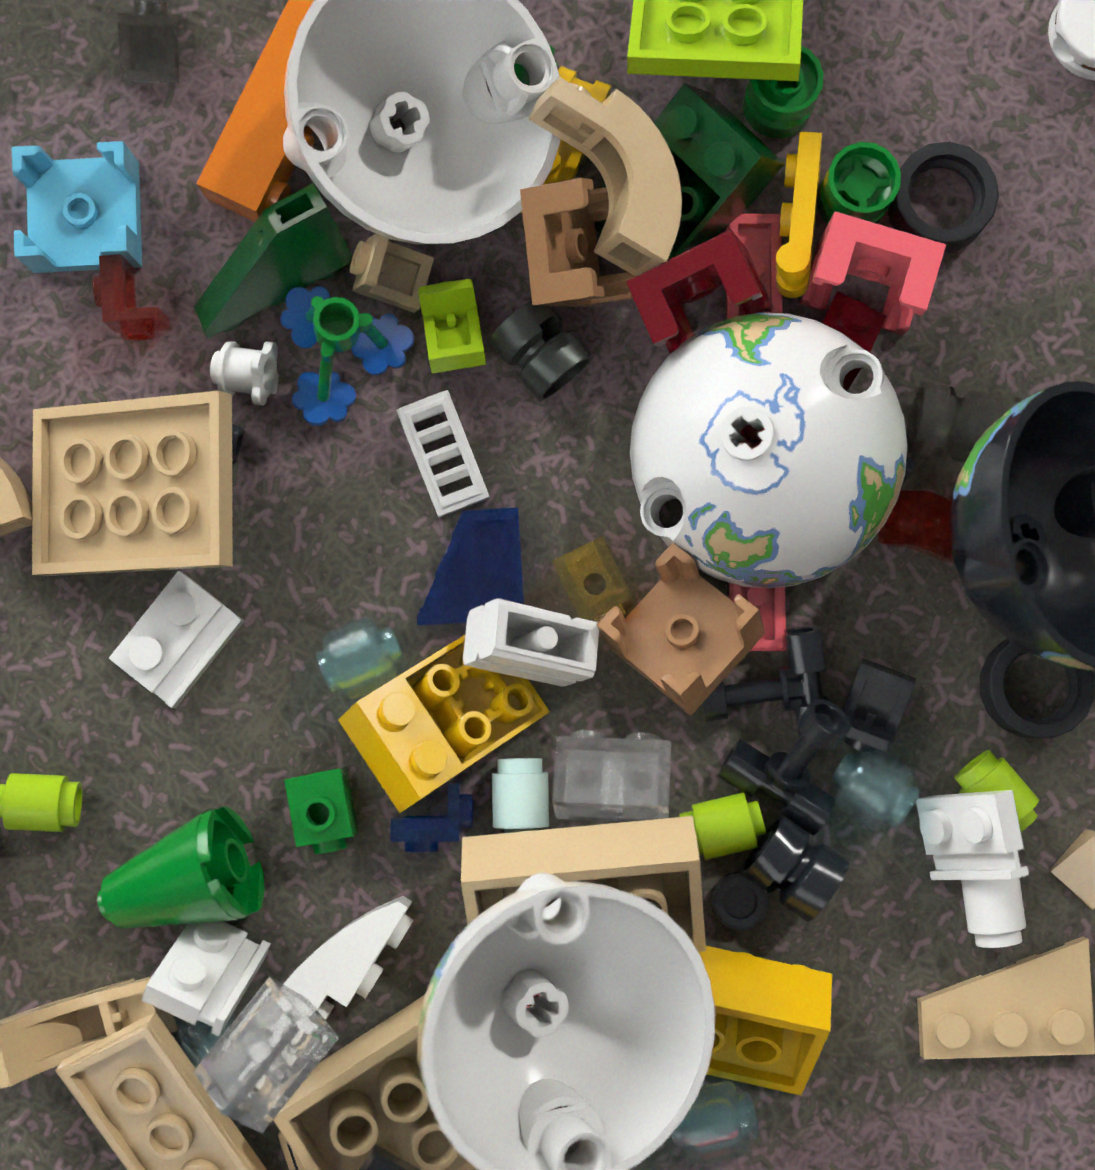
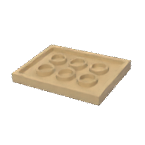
[32,391,233,576]

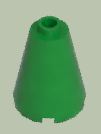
[97,806,265,929]

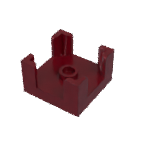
[626,229,774,354]

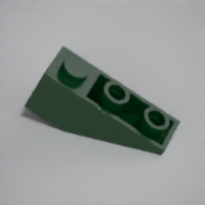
[194,184,353,339]

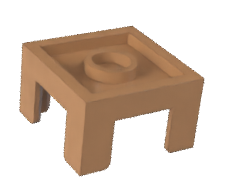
[520,178,636,307]
[596,543,766,716]

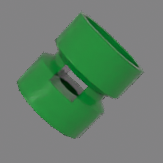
[743,45,824,139]
[817,142,901,225]

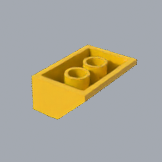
[698,946,832,1096]

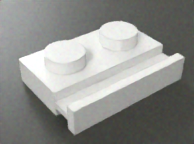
[109,571,244,708]
[916,790,1029,880]
[142,921,271,1036]

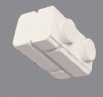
[463,598,599,687]

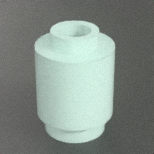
[492,758,549,833]

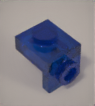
[390,782,473,852]

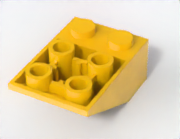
[338,635,550,813]

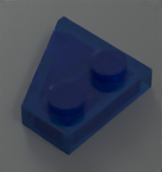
[417,507,524,627]

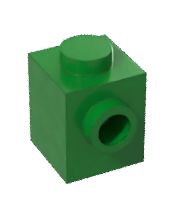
[284,767,359,855]

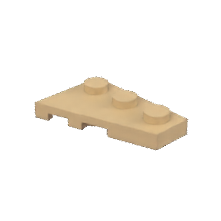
[917,936,1095,1060]

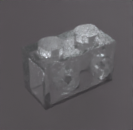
[552,730,671,822]
[193,977,339,1133]

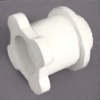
[210,341,279,405]

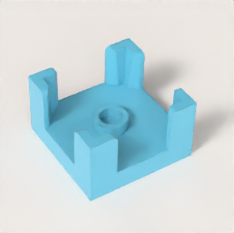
[12,141,142,273]

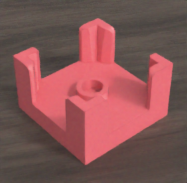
[799,211,946,335]

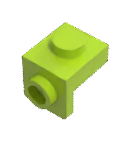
[418,279,486,374]

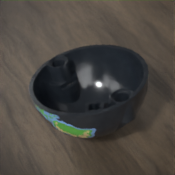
[950,381,1095,670]

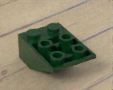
[595,83,785,261]

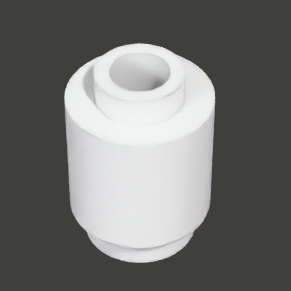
[961,878,1026,948]

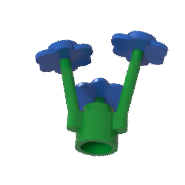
[280,286,414,426]

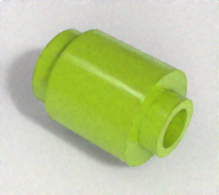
[954,750,1039,832]
[0,773,83,832]
[679,792,766,860]

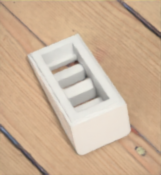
[396,390,490,518]

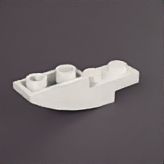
[245,896,414,1095]

